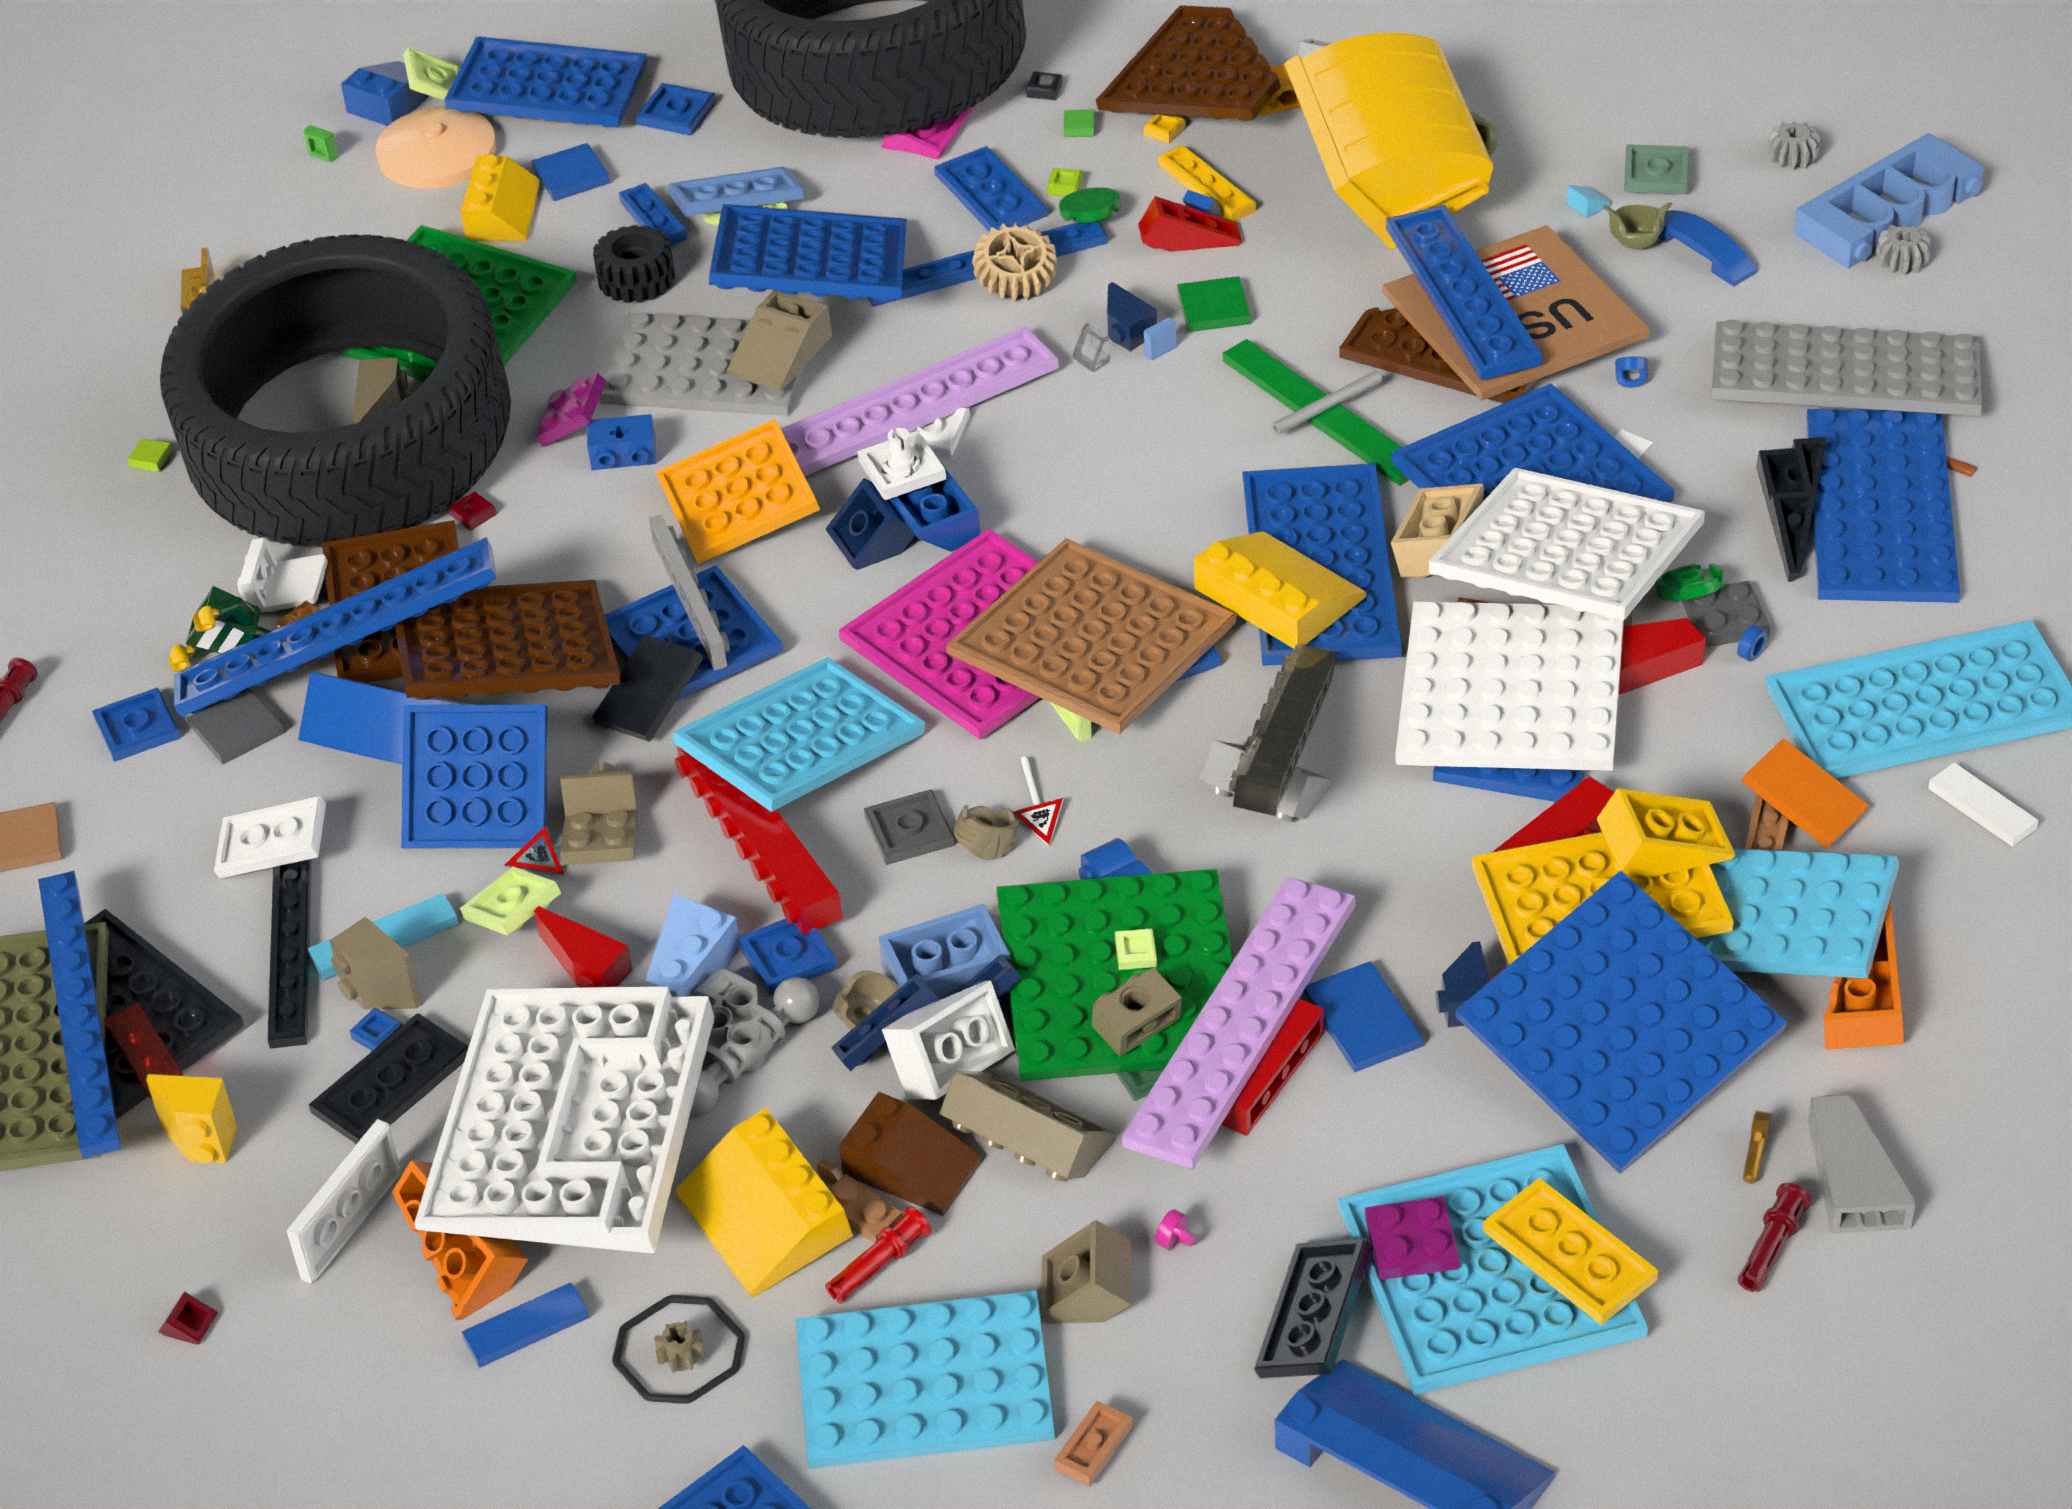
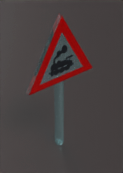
[504,827,564,875]

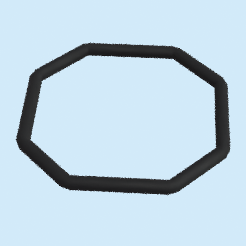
[612,1295,745,1404]

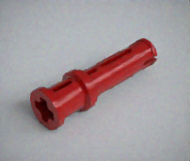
[825,1206,932,1304]

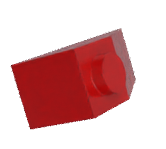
[1138,196,1241,252]
[534,906,633,988]

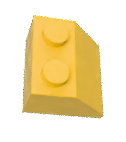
[146,1074,238,1163]

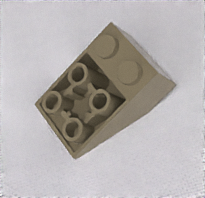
[727,290,832,391]

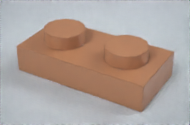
[1054,1401,1133,1487]

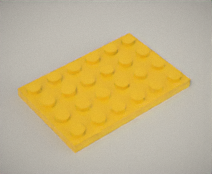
[1472,832,1734,965]

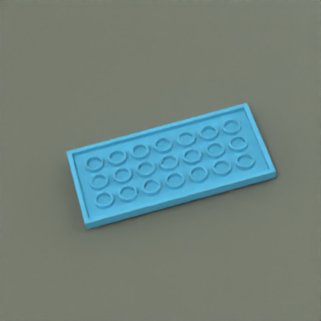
[1765,620,2072,779]

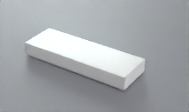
[1928,763,2039,847]

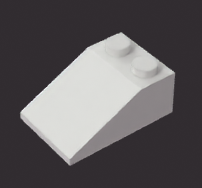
[882,981,1015,1100]

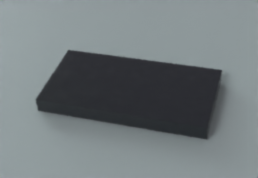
[308,1013,469,1145]
[1254,1238,1373,1378]

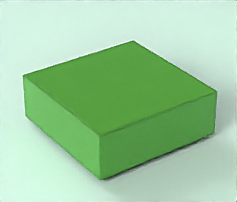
[1064,109,1094,137]
[303,125,338,162]

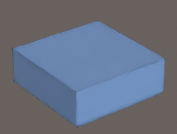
[1144,317,1177,361]

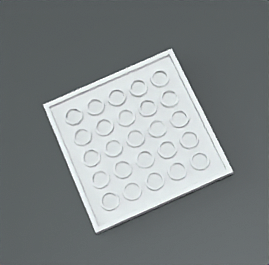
[1429,467,1705,620]
[1395,602,1624,771]

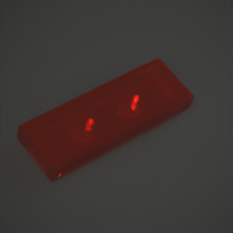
[104,1003,183,1099]

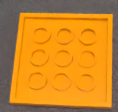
[655,419,820,564]

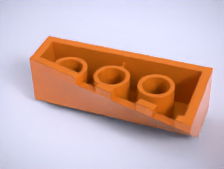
[392,1160,528,1320]

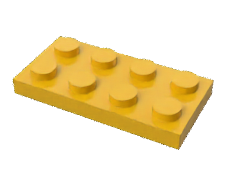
[1483,1178,1658,1325]

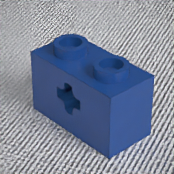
[587,414,656,470]

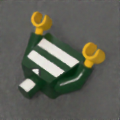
[168,586,271,672]

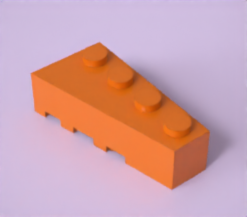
[1823,901,1904,1050]

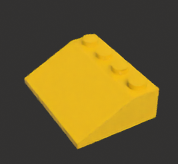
[1194,531,1366,651]
[675,1108,853,1298]

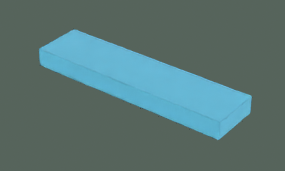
[308,893,459,980]

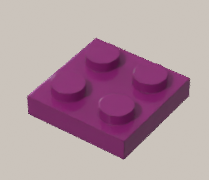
[535,372,606,447]
[1364,1196,1460,1280]

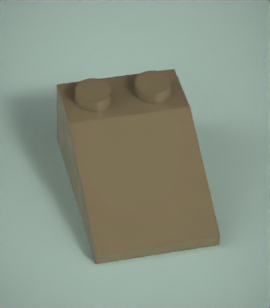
[352,358,409,424]

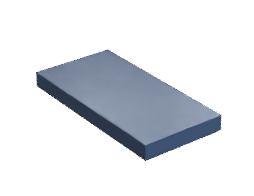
[668,166,804,216]

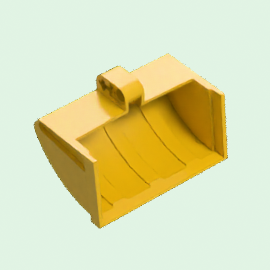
[1284,32,1493,250]

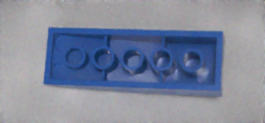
[298,672,473,765]

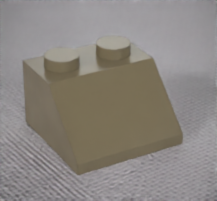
[330,917,422,1009]
[1041,1220,1132,1323]

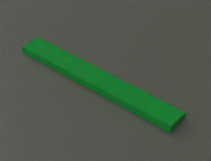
[1223,339,1409,486]

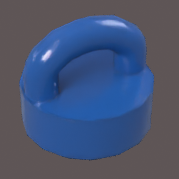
[1615,356,1648,388]

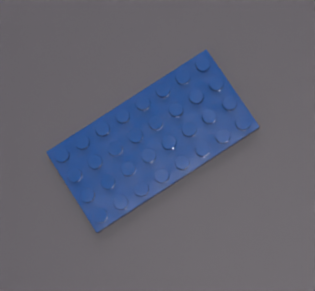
[1806,409,1960,603]
[1242,463,1402,666]

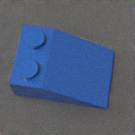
[341,61,430,126]

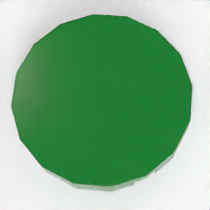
[1059,187,1121,223]
[1655,563,1726,601]

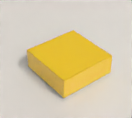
[1144,114,1186,143]

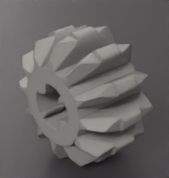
[1767,120,1821,170]
[1876,223,1932,274]

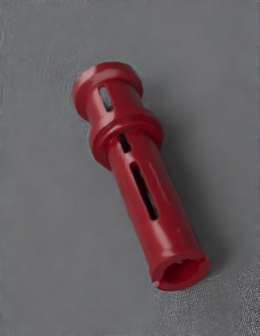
[0,657,38,724]
[1737,1182,1812,1292]

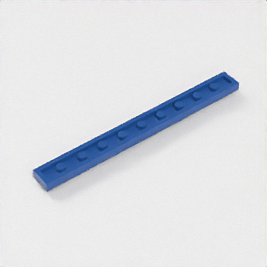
[38,871,121,1159]

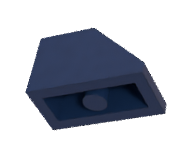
[1107,282,1157,352]
[1435,941,1490,1028]

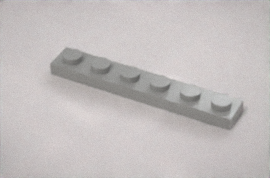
[649,514,730,671]

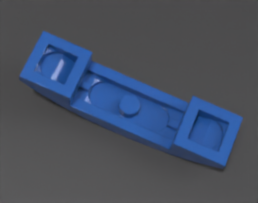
[1658,210,1757,286]

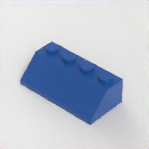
[889,460,980,552]

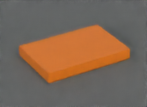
[1741,738,1869,850]

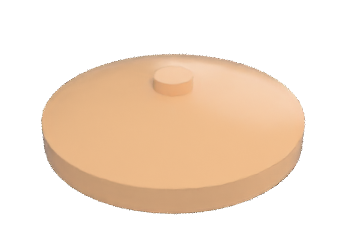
[376,107,497,188]

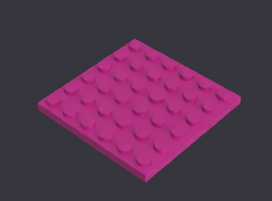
[839,529,1040,740]

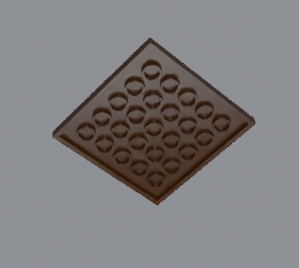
[395,580,620,700]

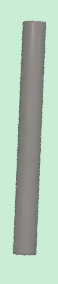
[1272,371,1382,435]

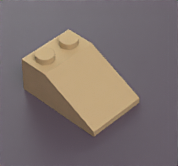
[1391,484,1484,578]

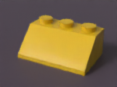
[461,154,541,241]

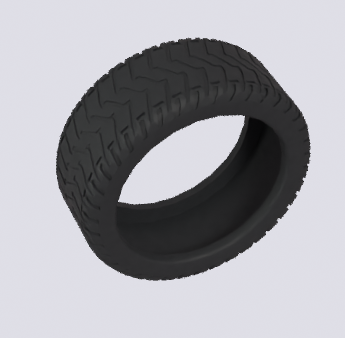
[715,0,1026,138]
[160,234,511,547]

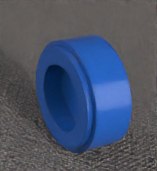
[1737,625,1767,662]

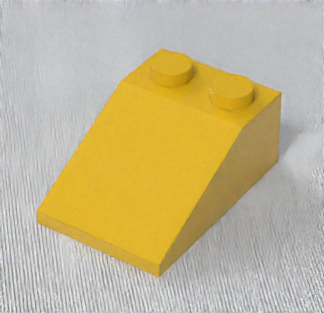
[1597,788,1736,877]

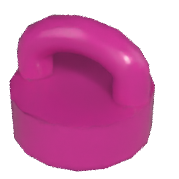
[1155,1209,1196,1250]

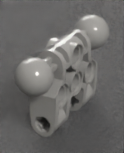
[690,968,820,1117]

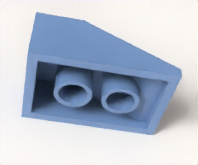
[879,904,1010,1000]

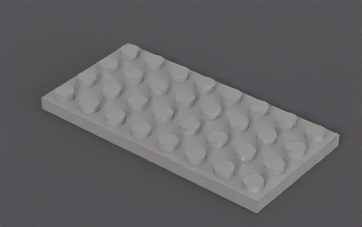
[1711,320,1982,416]

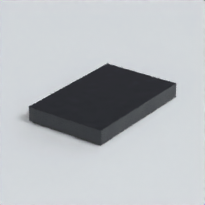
[591,634,703,742]

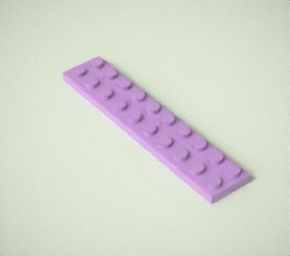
[781,326,1059,477]
[1121,876,1356,1169]

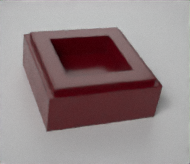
[449,491,497,531]

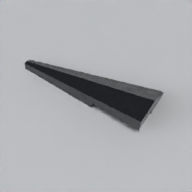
[1756,437,1826,582]

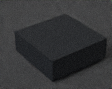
[1026,71,1062,100]

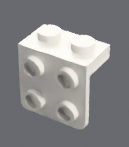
[237,538,328,613]

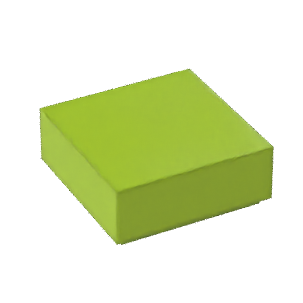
[1047,168,1083,196]
[127,438,172,472]

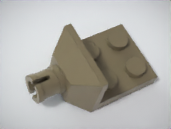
[560,762,638,865]

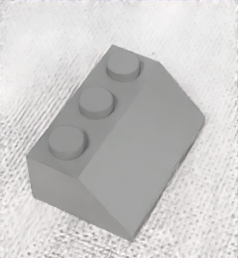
[1199,739,1333,822]

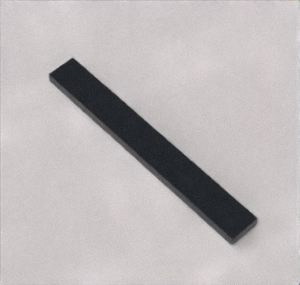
[268,859,312,1049]

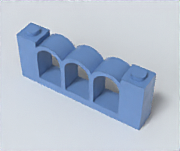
[1794,132,1984,269]

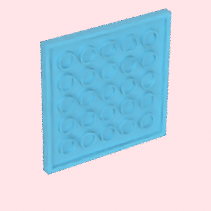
[1338,1144,1648,1395]

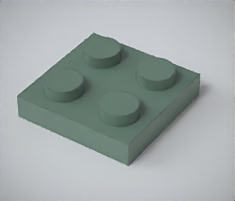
[1624,144,1688,195]

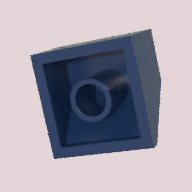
[825,478,915,570]

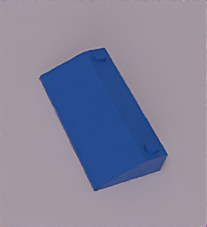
[1275,1359,1555,1509]

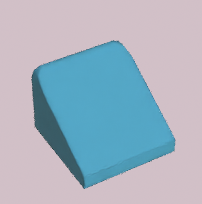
[1566,185,1611,217]

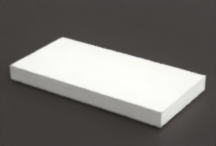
[286,1119,402,1284]

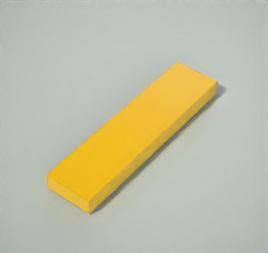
[1158,145,1256,221]

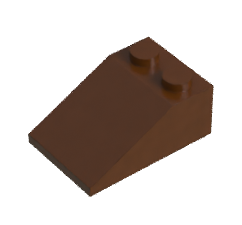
[839,1091,982,1216]

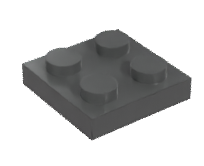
[1682,581,1770,647]

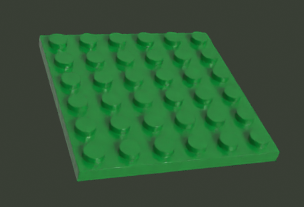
[334,225,578,381]
[996,869,1233,1081]

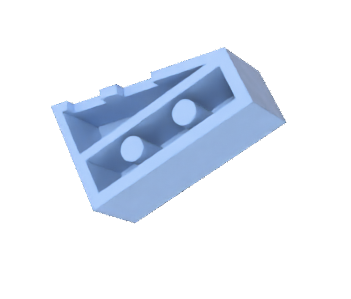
[645,894,740,997]

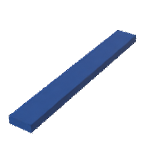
[867,221,1107,307]

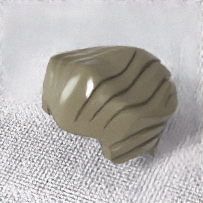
[954,805,1020,860]
[834,970,900,1030]

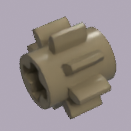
[654,1321,705,1373]

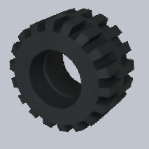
[593,225,675,303]

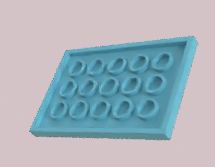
[673,657,925,812]
[1696,849,1899,979]
[796,1290,1055,1469]

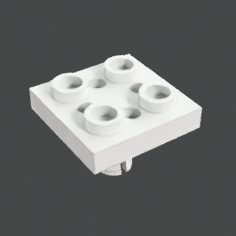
[857,428,946,500]

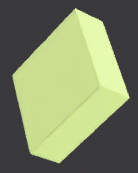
[1115,929,1157,970]

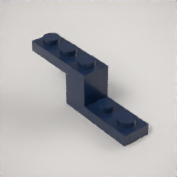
[831,954,1021,1072]

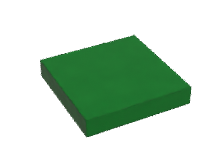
[1177,276,1250,332]

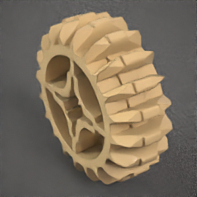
[972,222,1057,301]

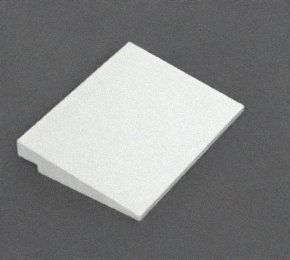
[414,986,715,1254]

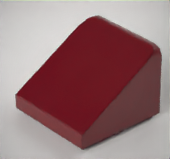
[158,1291,218,1345]

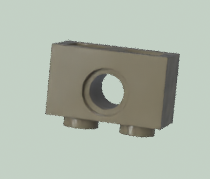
[1092,967,1182,1057]

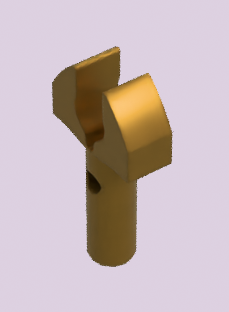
[1742,1111,1771,1184]

